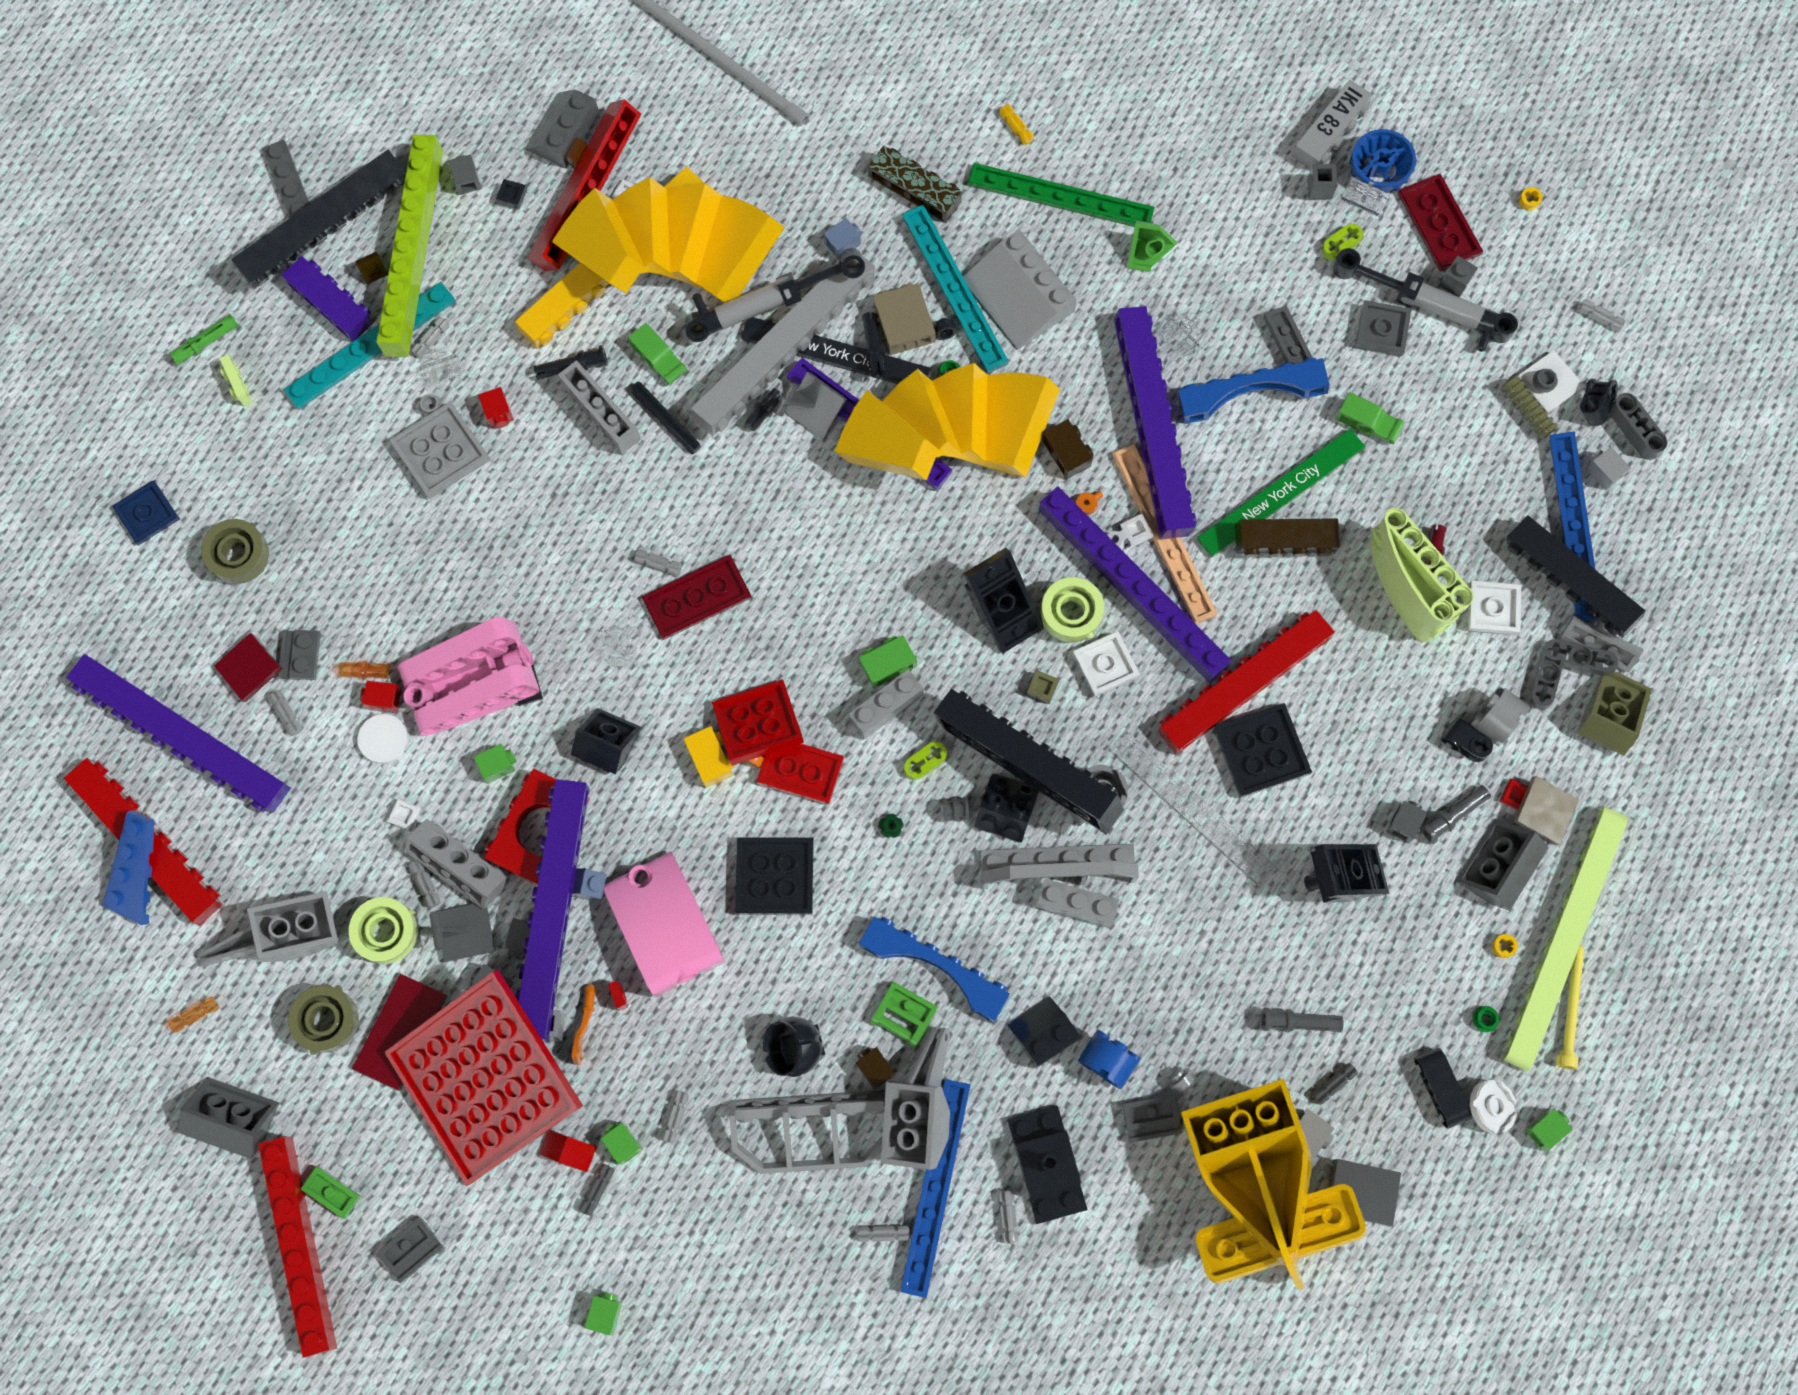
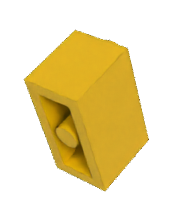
[683,726,735,788]

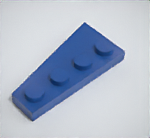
[102,810,154,925]

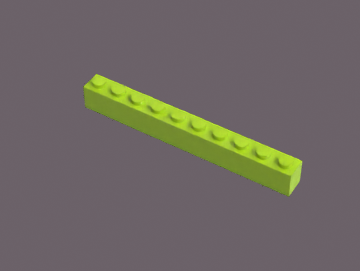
[377,134,443,357]

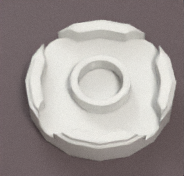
[357,714,409,764]
[1470,1080,1517,1134]

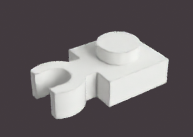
[1107,514,1154,550]

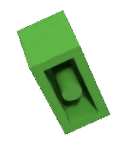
[859,635,917,689]

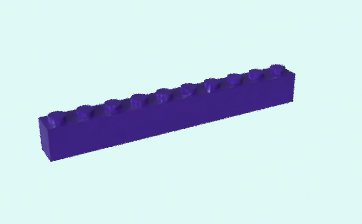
[1113,306,1197,539]
[1039,486,1231,683]
[66,653,291,813]
[515,779,590,1043]

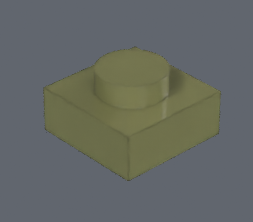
[1026,670,1060,704]

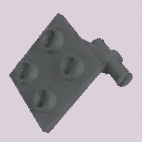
[774,372,846,439]
[429,903,495,963]

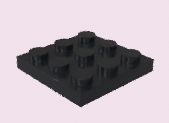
[1213,703,1312,798]
[735,837,814,915]

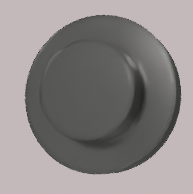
[1532,369,1558,393]

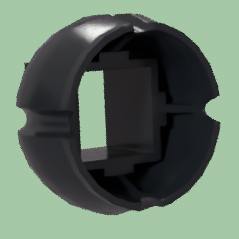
[763,1016,826,1077]

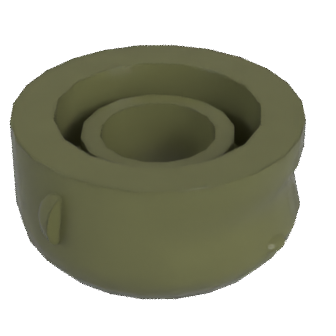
[201,519,269,584]
[288,985,359,1055]

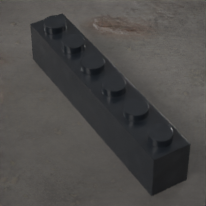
[1506,515,1646,639]

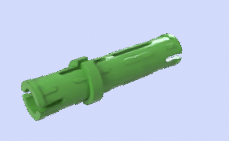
[169,313,239,366]

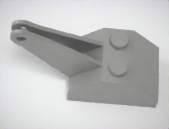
[199,891,338,967]
[881,1027,950,1170]

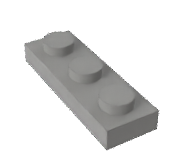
[1560,615,1643,672]

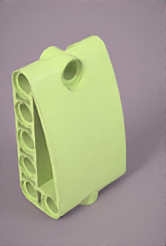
[1369,508,1474,642]

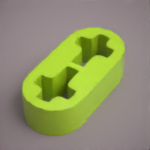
[1322,224,1363,260]
[904,741,947,780]

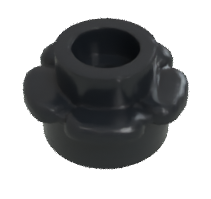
[934,318,956,340]

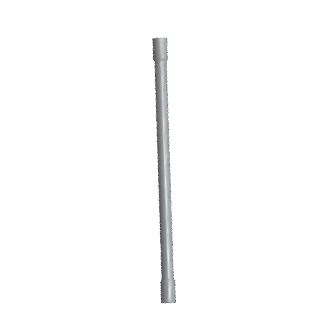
[633,0,809,126]

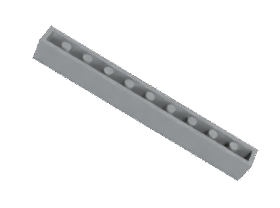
[691,256,875,436]

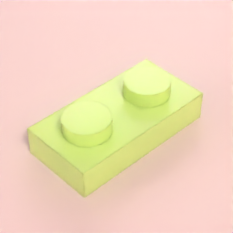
[220,354,253,407]

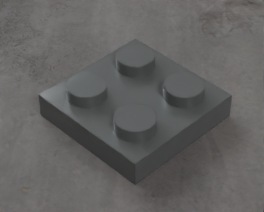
[1355,300,1412,356]

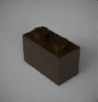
[1042,419,1094,480]

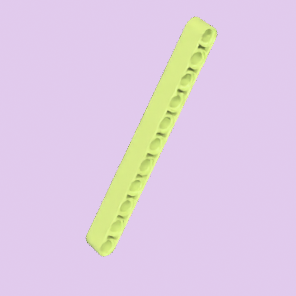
[1502,806,1628,1072]

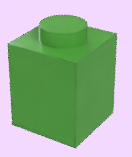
[474,744,517,784]
[1525,1108,1573,1151]
[600,1122,643,1165]
[584,1291,623,1335]

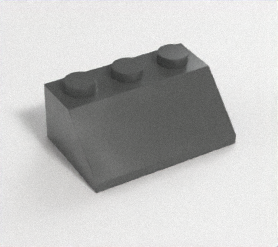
[525,89,599,168]
[1456,819,1548,911]
[179,1077,279,1159]

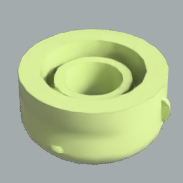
[1041,577,1104,642]
[349,897,418,964]

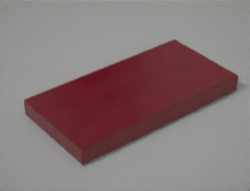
[1397,173,1484,272]
[641,554,752,640]
[352,973,448,1091]

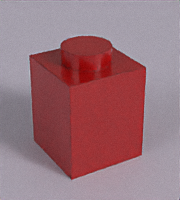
[478,387,514,428]
[360,680,402,714]

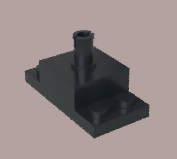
[963,548,1044,654]
[1304,844,1389,903]
[1007,1106,1088,1225]

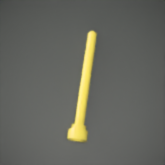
[1555,945,1584,1070]

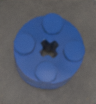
[1078,1029,1141,1089]

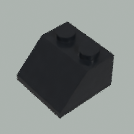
[570,708,642,775]
[1007,997,1081,1069]

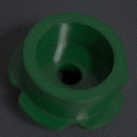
[878,813,904,838]

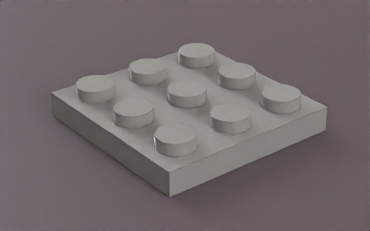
[389,401,491,499]

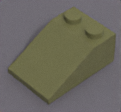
[1577,667,1652,756]

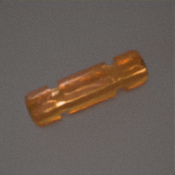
[168,997,219,1033]

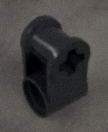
[1580,378,1618,426]
[1441,718,1493,762]

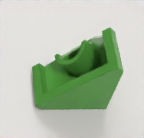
[1127,221,1178,272]

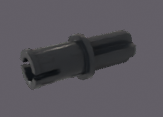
[745,388,781,431]

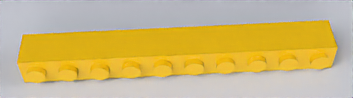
[515,166,704,349]

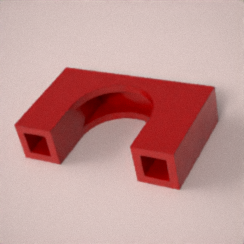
[484,768,590,886]

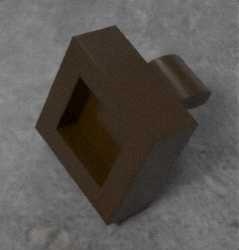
[355,251,388,284]

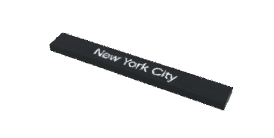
[741,317,930,384]

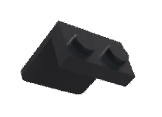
[974,774,1039,843]

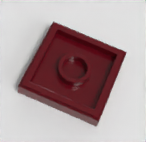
[214,632,283,702]

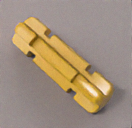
[1000,104,1034,145]

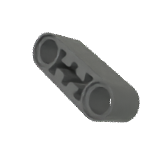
[1609,393,1668,460]

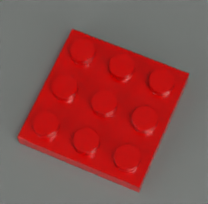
[712,679,804,766]

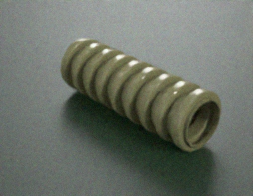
[1501,376,1558,439]

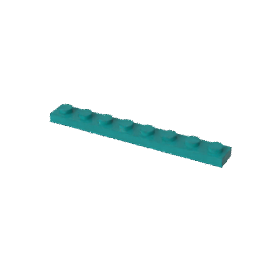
[902,205,1009,374]
[283,282,456,410]

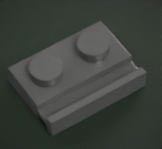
[278,629,321,680]
[1122,1095,1182,1143]
[377,1217,445,1283]

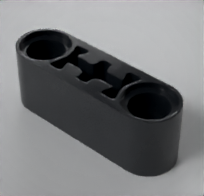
[1414,1047,1472,1129]

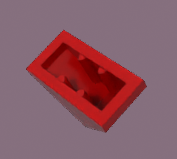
[538,1130,597,1172]

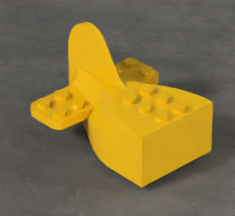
[1181,1078,1367,1290]

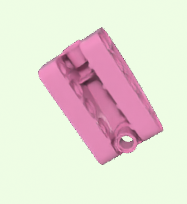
[397,617,539,736]
[603,851,726,998]

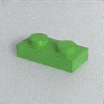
[301,1166,361,1219]

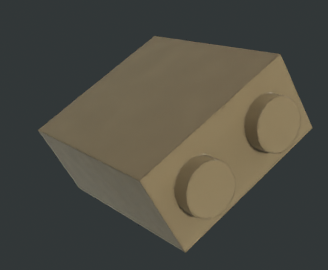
[873,283,936,355]

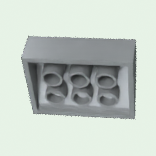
[963,229,1077,350]

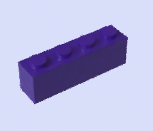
[282,256,373,342]

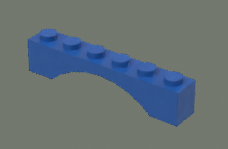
[1179,358,1330,424]
[859,916,1010,1023]

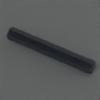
[630,381,701,454]

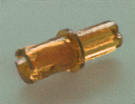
[338,660,390,680]

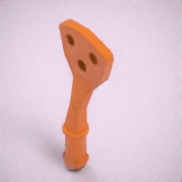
[572,984,595,1065]

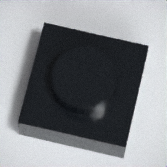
[496,179,527,210]

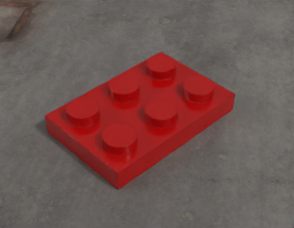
[757,744,845,806]

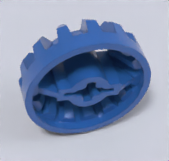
[1349,129,1416,194]

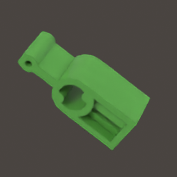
[628,323,688,386]
[1335,392,1405,445]

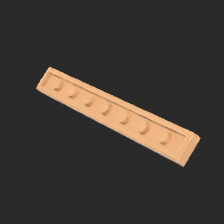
[1112,444,1218,625]

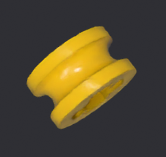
[1519,187,1543,211]
[1492,934,1518,958]

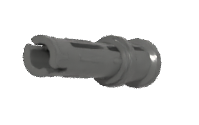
[1420,785,1491,844]
[1262,1007,1344,1033]

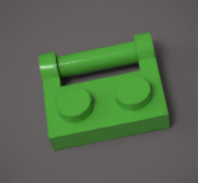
[870,981,938,1049]

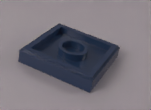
[112,480,180,546]

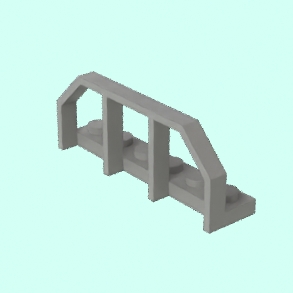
[981,844,1139,890]
[729,1090,886,1174]

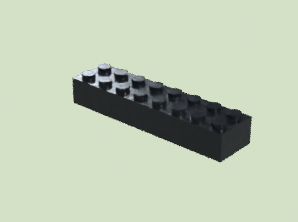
[232,149,406,287]
[933,689,1124,835]

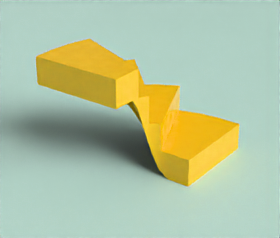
[552,177,785,303]
[834,363,1060,480]

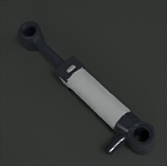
[685,248,865,342]
[1333,248,1518,352]

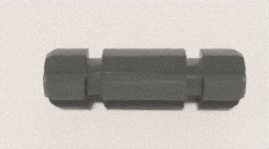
[1312,1063,1358,1105]
[579,1164,615,1216]

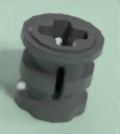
[942,796,970,822]

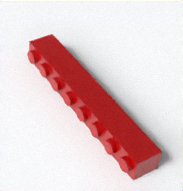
[527,99,641,271]
[1158,610,1335,755]
[63,758,223,926]
[258,1137,338,1358]

